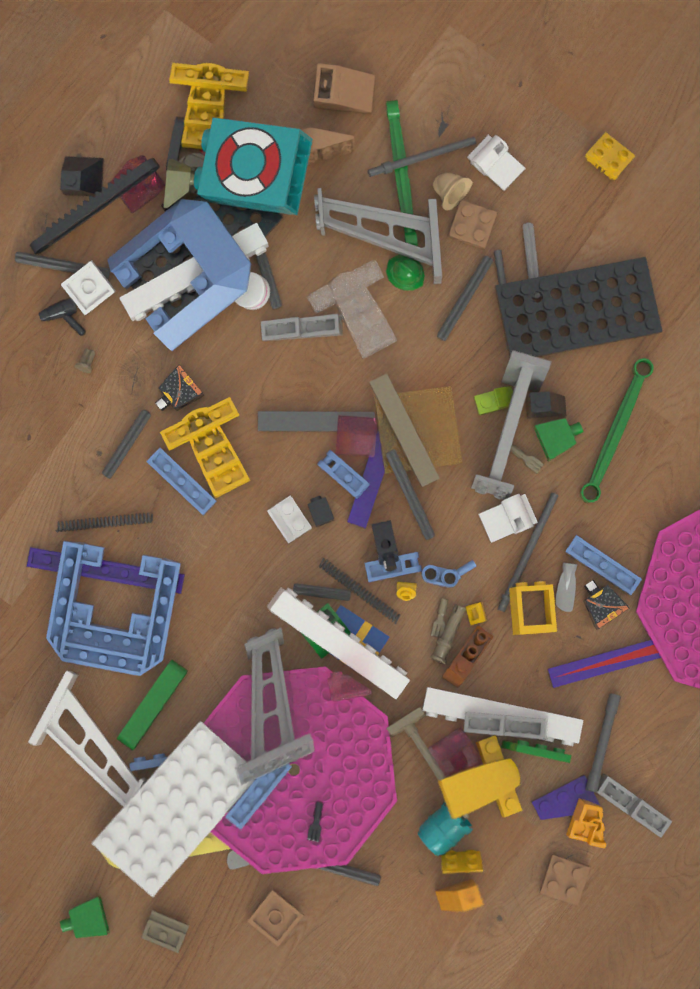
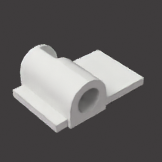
[467,135,525,191]
[478,494,538,543]

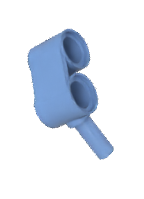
[421,560,476,588]

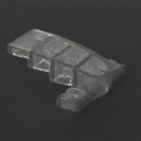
[307,259,397,359]

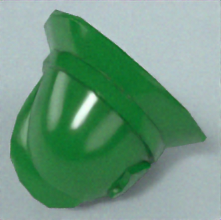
[386,255,425,290]

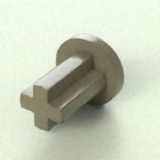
[75,348,95,373]

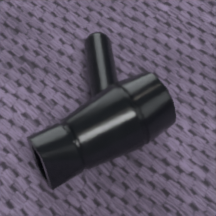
[38,298,86,336]

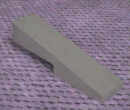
[261,314,343,341]
[464,712,548,739]
[597,773,672,837]

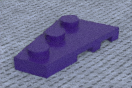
[531,775,600,820]

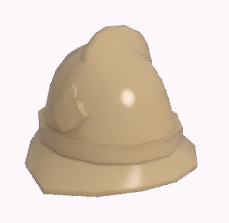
[433,173,473,211]

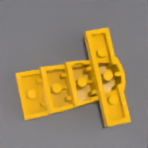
[169,63,249,149]
[160,397,250,498]
[438,735,522,819]

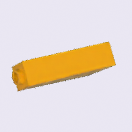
[435,879,483,911]

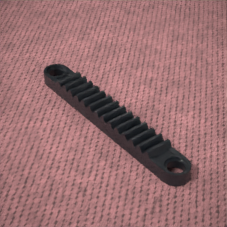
[30,158,160,254]

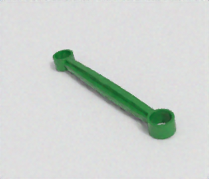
[386,100,418,247]
[580,358,654,503]

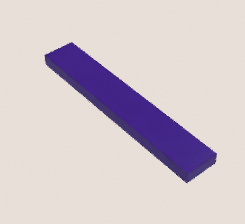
[347,414,396,528]

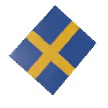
[329,605,390,672]

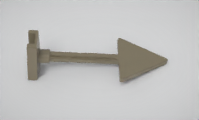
[387,707,469,819]

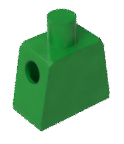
[534,418,583,462]
[60,895,110,938]

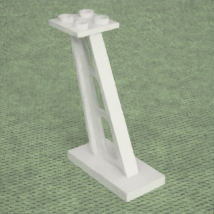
[28,671,148,807]

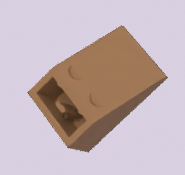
[314,64,375,113]
[302,127,355,165]

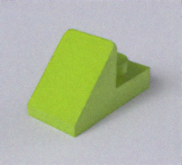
[474,386,513,416]

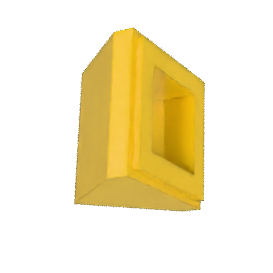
[466,602,487,625]

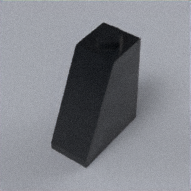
[526,391,567,419]

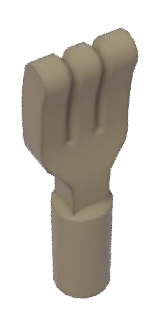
[510,444,544,474]
[431,598,448,638]

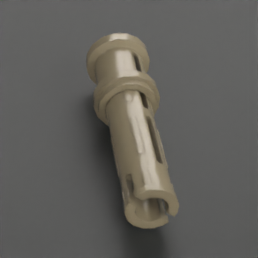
[430,604,466,665]

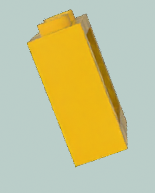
[509,581,557,635]

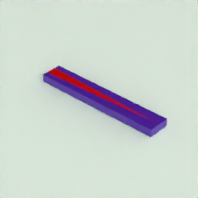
[547,640,661,688]

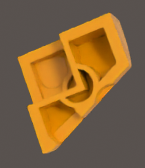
[566,798,606,848]

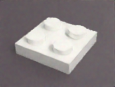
[61,261,116,315]

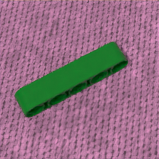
[117,660,188,751]

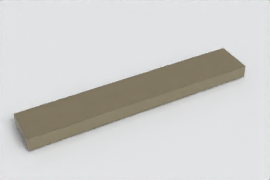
[369,373,439,488]

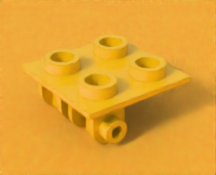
[585,132,635,180]
[441,850,483,873]

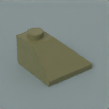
[163,159,194,208]

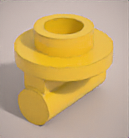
[396,582,417,601]

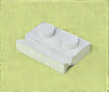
[267,495,312,544]

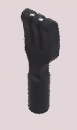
[307,801,324,842]

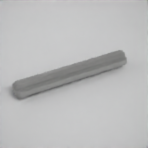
[523,223,541,299]

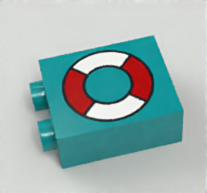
[194,118,313,215]

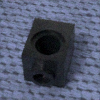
[308,496,335,528]

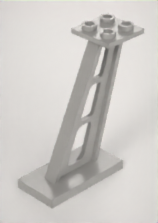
[314,188,442,284]
[471,350,551,500]
[235,627,315,785]

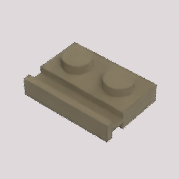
[141,910,190,953]

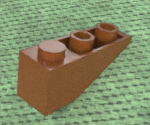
[442,626,494,688]

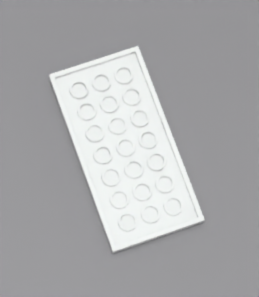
[92,721,256,897]

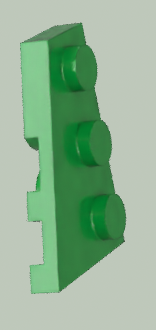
[501,740,572,763]

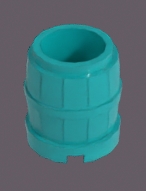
[417,802,474,856]

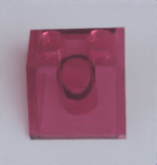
[110,155,166,213]
[428,727,483,777]

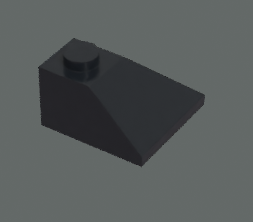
[60,156,104,196]

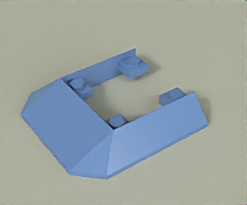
[107,199,251,351]
[46,541,181,676]

